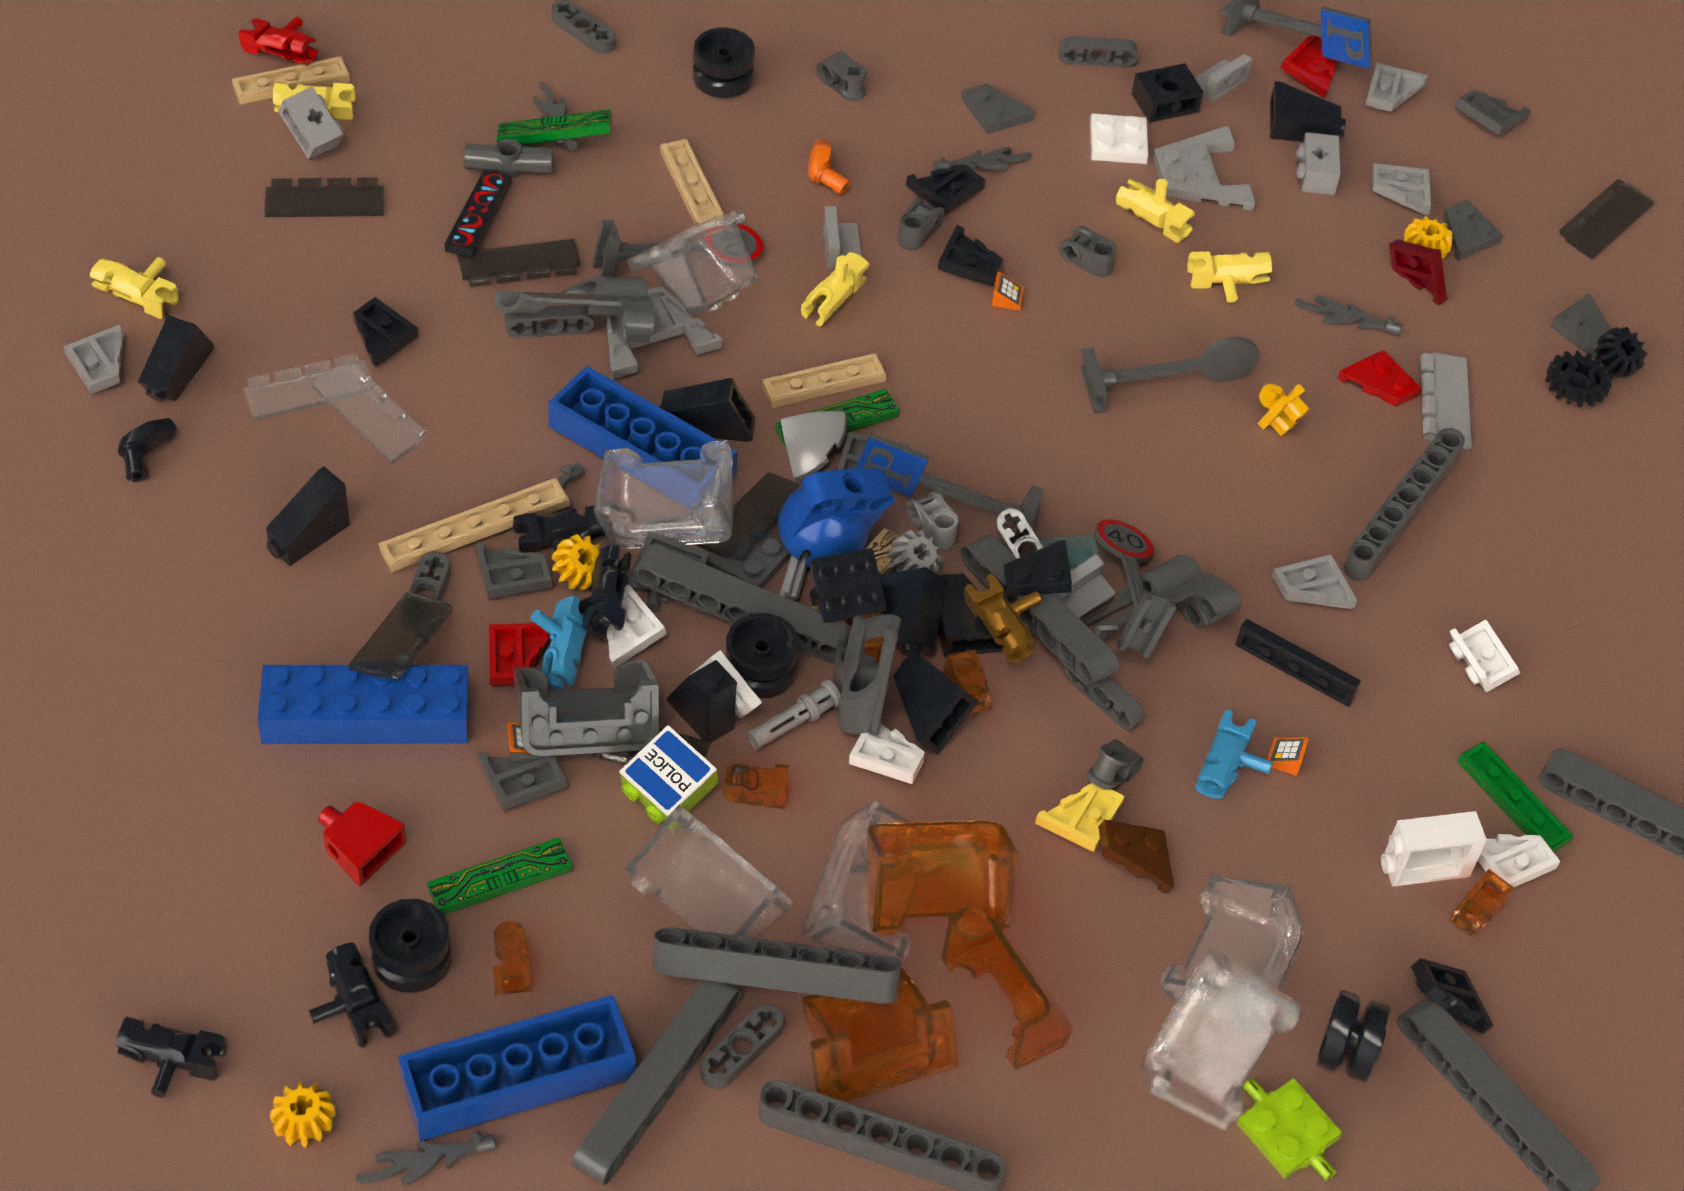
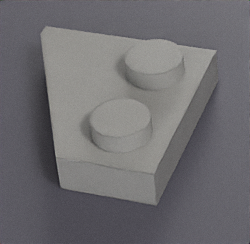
[1365,63,1428,112]
[1371,163,1431,215]
[64,325,123,394]
[1272,554,1358,609]

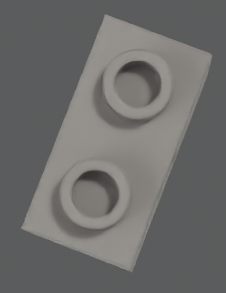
[278,87,343,160]
[1296,132,1340,195]

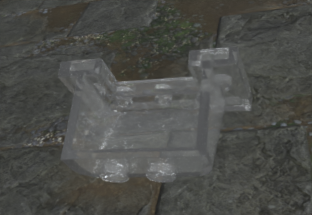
[627,209,759,314]

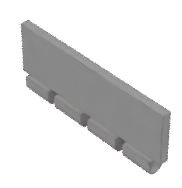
[1420,352,1472,450]

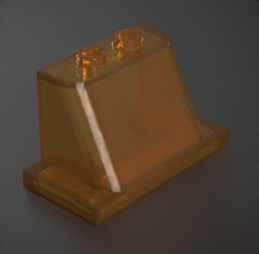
[802,967,958,1102]

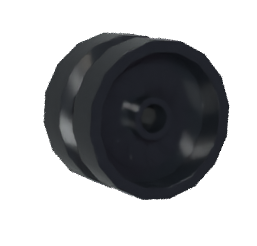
[693,27,755,98]
[725,613,799,698]
[369,899,451,993]
[1316,990,1390,1082]

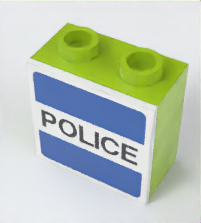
[619,725,718,829]

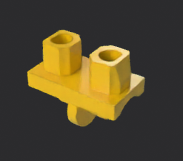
[1257,383,1310,436]

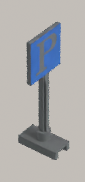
[1220,0,1372,69]
[856,433,1044,554]

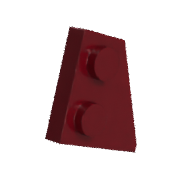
[1389,239,1447,305]

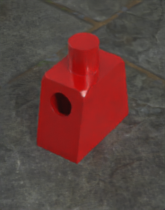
[318,801,406,887]

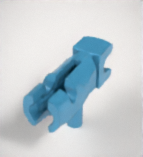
[531,596,587,690]
[1195,710,1273,798]

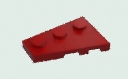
[1280,35,1337,99]

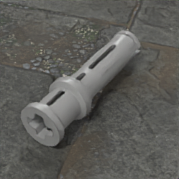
[746,680,841,750]

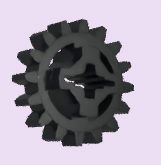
[1545,350,1613,407]

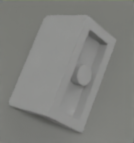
[1195,54,1252,103]
[823,206,861,269]
[1055,554,1115,619]

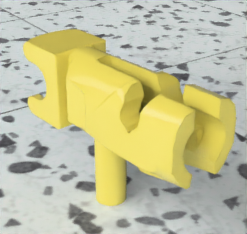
[273,82,356,120]
[1116,179,1195,243]
[1187,251,1272,303]
[801,252,869,326]
[90,257,179,319]

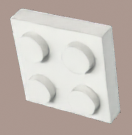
[1090,114,1148,164]

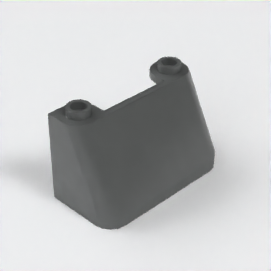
[513,661,659,756]

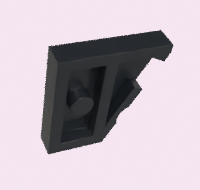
[906,165,985,214]
[938,225,1003,286]
[353,297,418,367]
[1004,540,1072,596]
[1411,958,1493,1034]

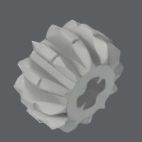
[887,530,944,574]

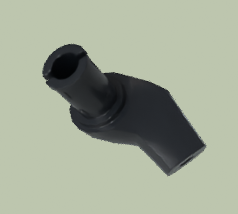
[118,418,177,482]

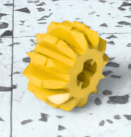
[1403,216,1453,259]
[551,534,601,591]
[270,1080,336,1148]

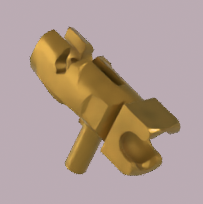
[964,574,1042,664]

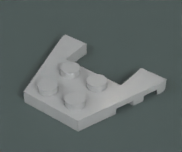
[1152,126,1255,210]
[606,286,722,380]

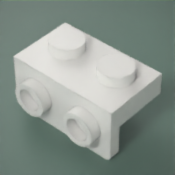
[1449,620,1520,693]

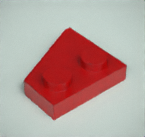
[1337,350,1422,407]
[489,623,550,686]

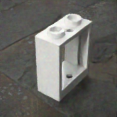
[1381,811,1487,887]

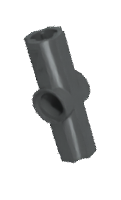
[464,139,553,178]

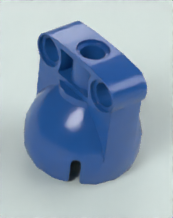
[778,468,895,568]

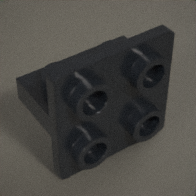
[809,548,887,623]

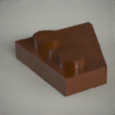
[1098,819,1174,893]

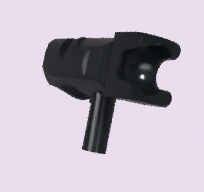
[513,504,606,553]
[579,544,631,639]
[308,942,394,1048]
[116,1017,227,1098]

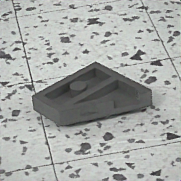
[961,84,1035,134]
[475,542,552,599]
[477,752,567,811]

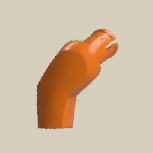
[808,138,851,196]

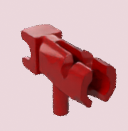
[239,17,318,66]

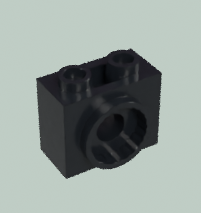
[1131,63,1203,123]

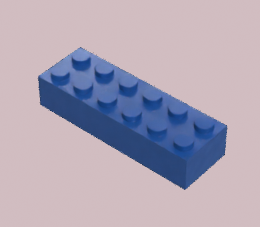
[548,366,738,514]
[258,665,470,744]
[398,995,636,1141]

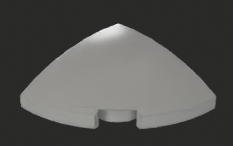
[781,411,847,481]

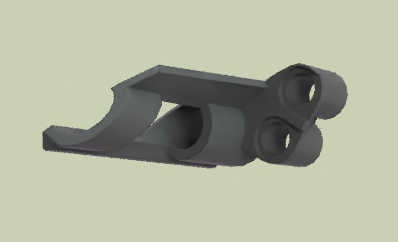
[496,276,654,343]
[1081,555,1241,641]
[832,614,901,735]

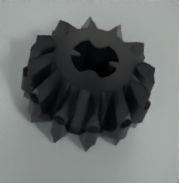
[1594,327,1648,378]

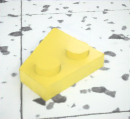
[1035,783,1125,852]

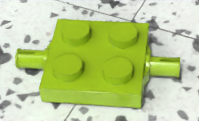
[1237,1077,1342,1181]

